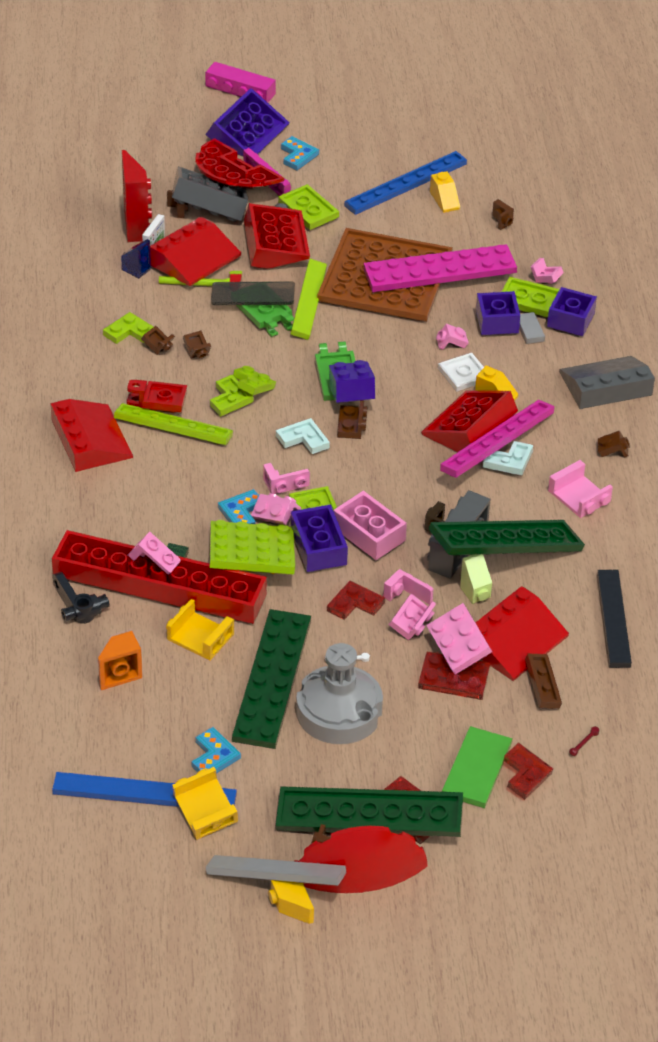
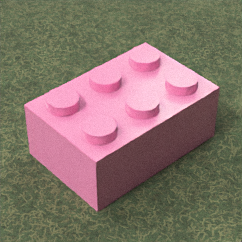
[333,491,407,560]

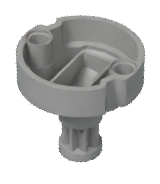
[296,643,383,744]

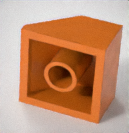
[98,631,142,690]

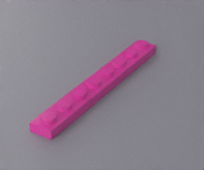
[440,399,554,478]

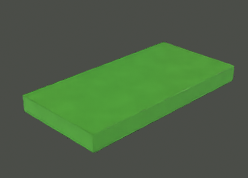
[442,726,513,808]

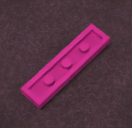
[243,148,291,196]

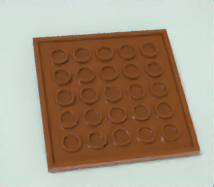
[317,228,453,322]

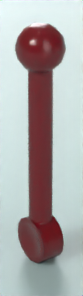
[569,726,600,756]

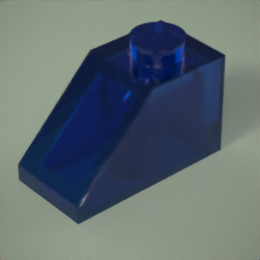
[121,239,151,279]

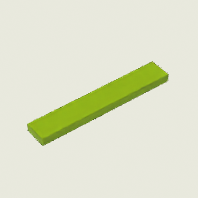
[290,258,327,340]
[114,403,233,445]

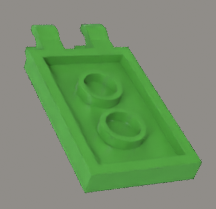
[231,283,294,337]
[315,341,355,401]

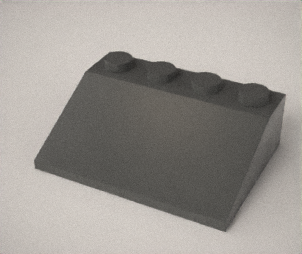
[172,166,248,222]
[559,356,655,409]

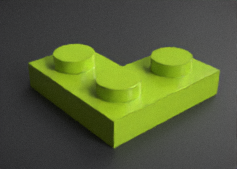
[103,312,154,344]
[233,366,276,395]
[210,375,254,417]

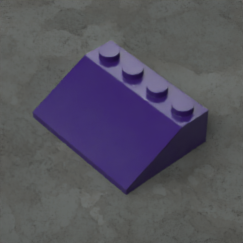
[205,88,290,156]

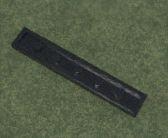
[597,570,632,668]

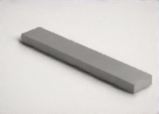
[206,855,346,886]

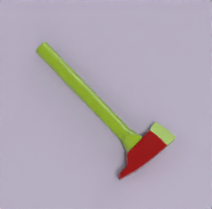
[159,271,242,294]

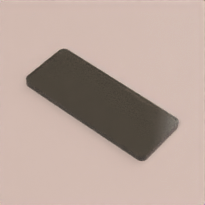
[211,281,295,305]

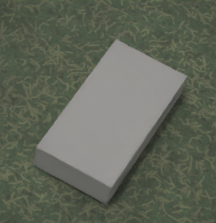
[519,312,545,344]

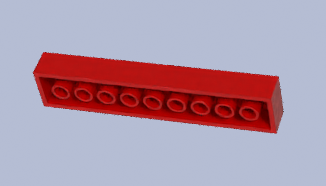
[52,530,267,624]

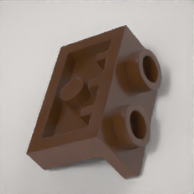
[337,400,368,439]

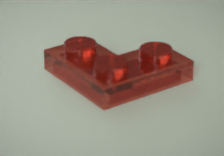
[327,581,386,620]
[503,742,554,800]

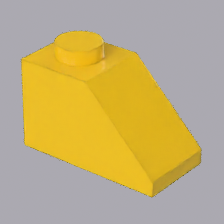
[430,171,460,213]
[475,365,519,401]
[268,880,314,924]

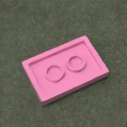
[426,603,492,675]

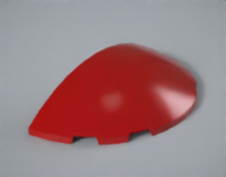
[195,138,284,188]
[294,826,428,893]

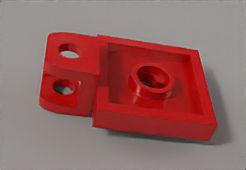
[127,380,187,413]

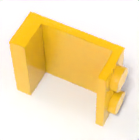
[166,599,234,661]
[172,767,238,840]

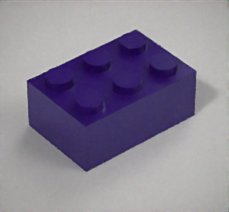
[291,504,348,572]

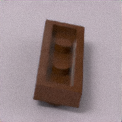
[525,653,562,709]

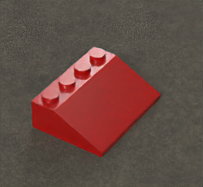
[122,150,152,242]
[244,203,310,269]
[149,217,241,286]
[421,390,518,452]
[50,399,133,472]
[475,586,569,681]

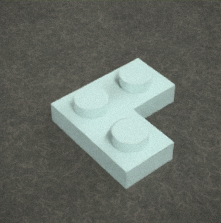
[276,418,330,454]
[483,441,533,475]

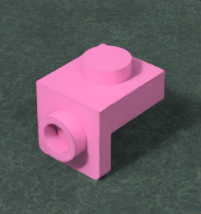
[531,258,564,284]
[436,324,469,350]

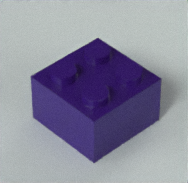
[547,287,597,336]
[476,291,521,335]
[329,360,375,403]

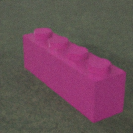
[205,62,276,103]

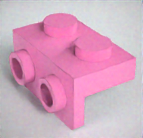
[251,493,301,525]
[388,594,436,640]

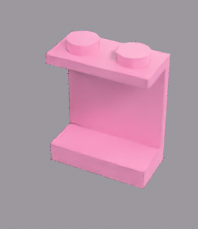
[548,460,613,518]

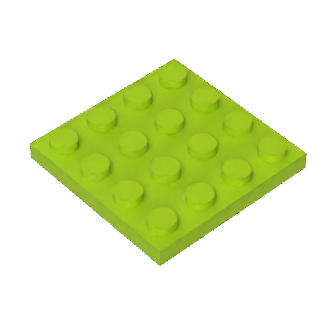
[210,520,295,574]

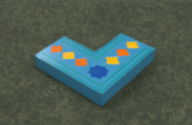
[281,136,319,170]
[218,489,259,524]
[191,727,241,773]

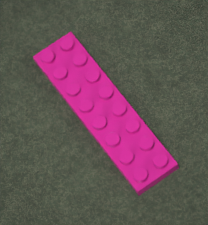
[363,244,517,292]

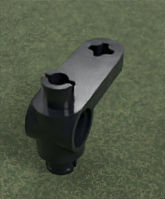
[52,572,110,624]

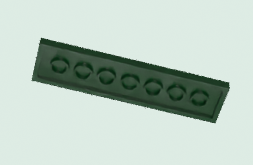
[428,520,585,556]
[232,609,311,749]
[276,786,464,837]

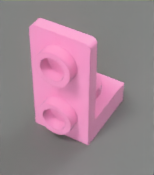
[263,463,310,494]
[128,531,180,574]
[383,569,433,604]

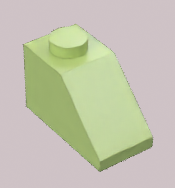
[460,554,492,604]

